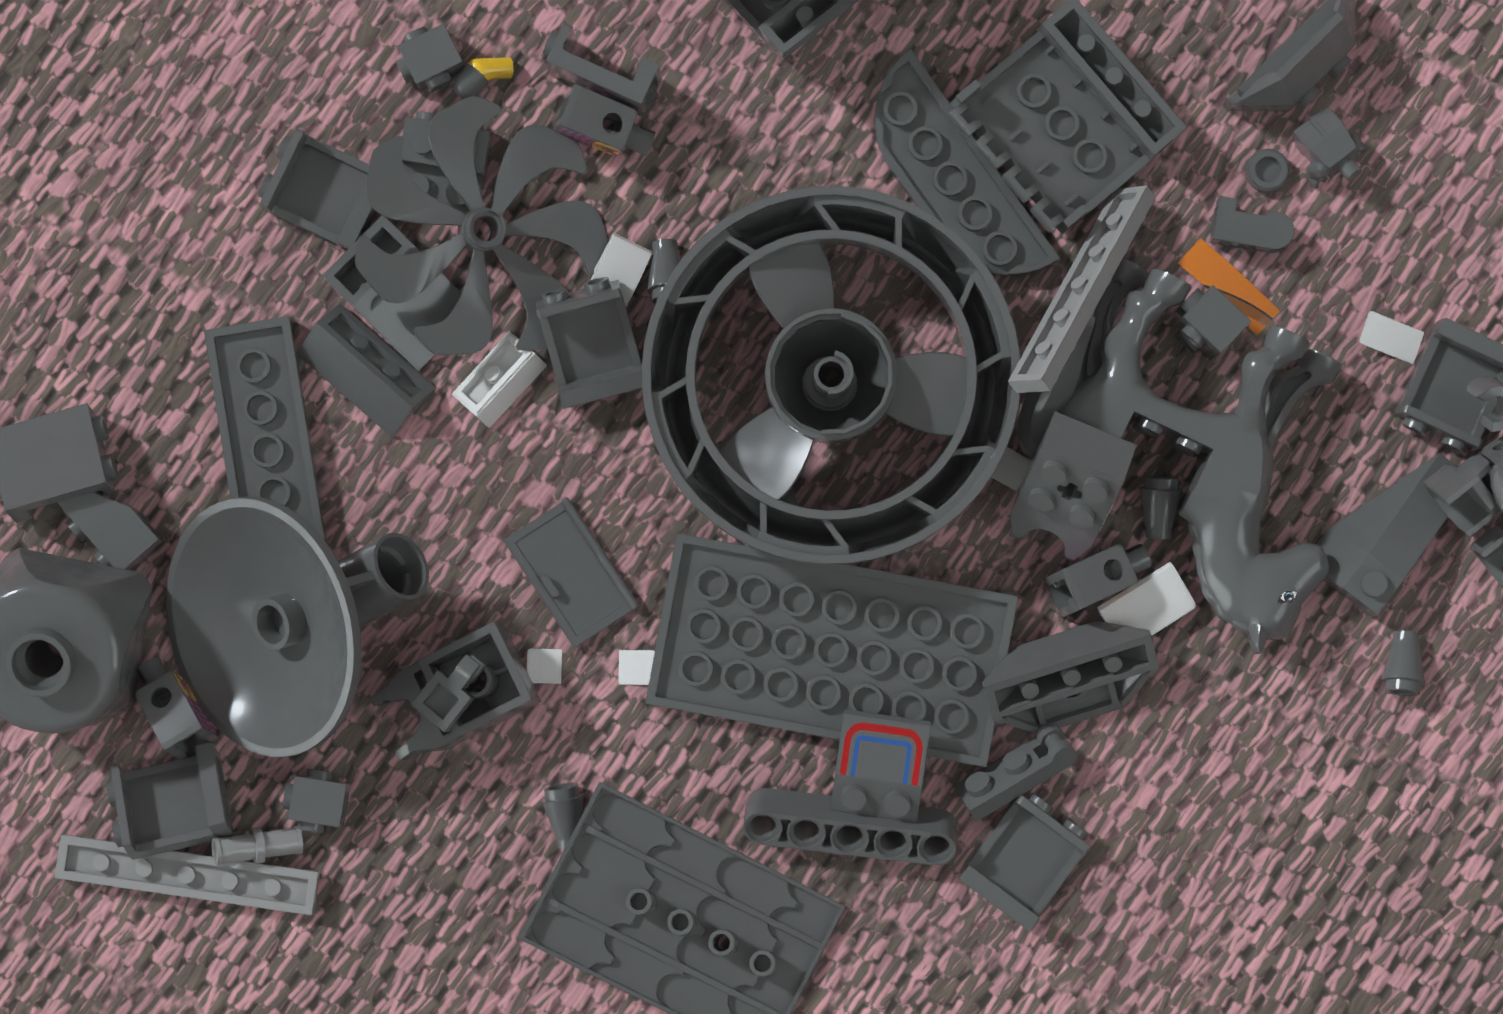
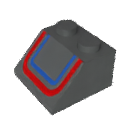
[830,709,931,823]

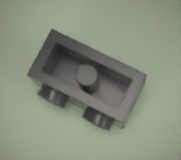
[1173,285,1251,360]

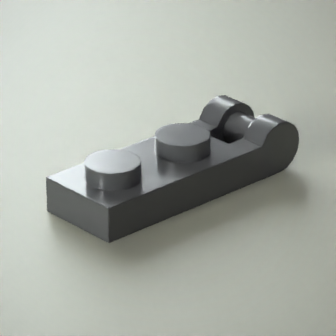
[954,723,1077,822]

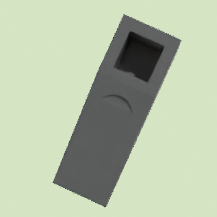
[49,492,165,570]

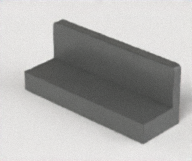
[298,303,436,437]

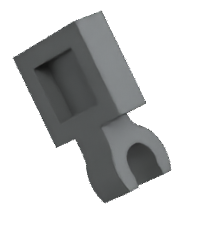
[411,654,486,732]

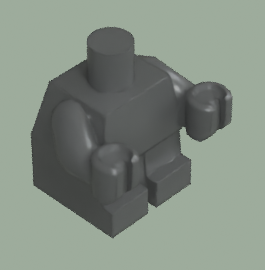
[1293,106,1366,188]

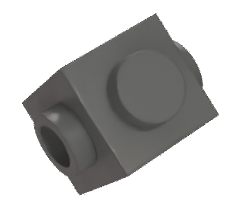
[396,23,464,92]
[283,769,351,833]

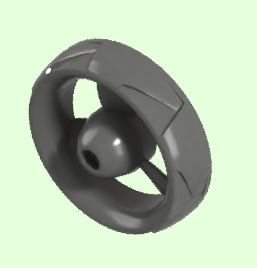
[642,186,1020,564]

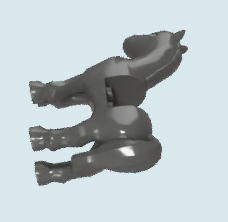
[1016,258,1343,654]

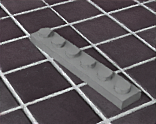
[1008,185,1156,393]
[54,834,320,915]

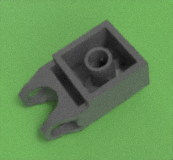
[1009,411,1137,562]
[370,621,542,761]

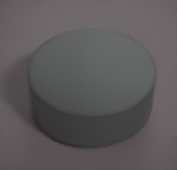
[1245,149,1290,193]

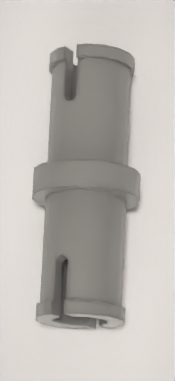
[211,826,303,866]

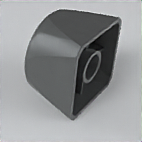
[0,548,152,734]

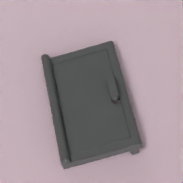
[503,497,639,648]

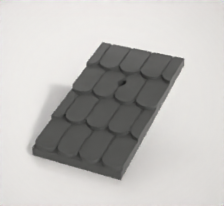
[518,782,847,1014]

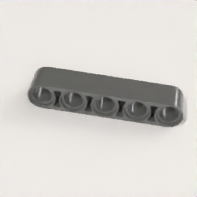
[743,788,957,865]

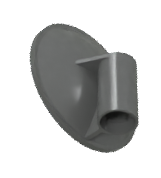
[166,496,429,757]

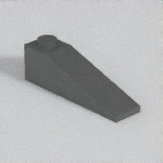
[1316,453,1455,616]

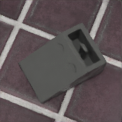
[322,215,461,372]

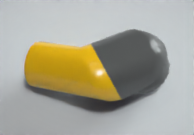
[453,57,514,98]

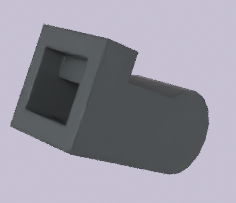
[1209,196,1294,253]

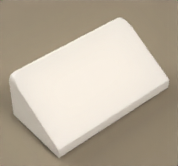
[452,331,547,428]
[1097,562,1196,635]

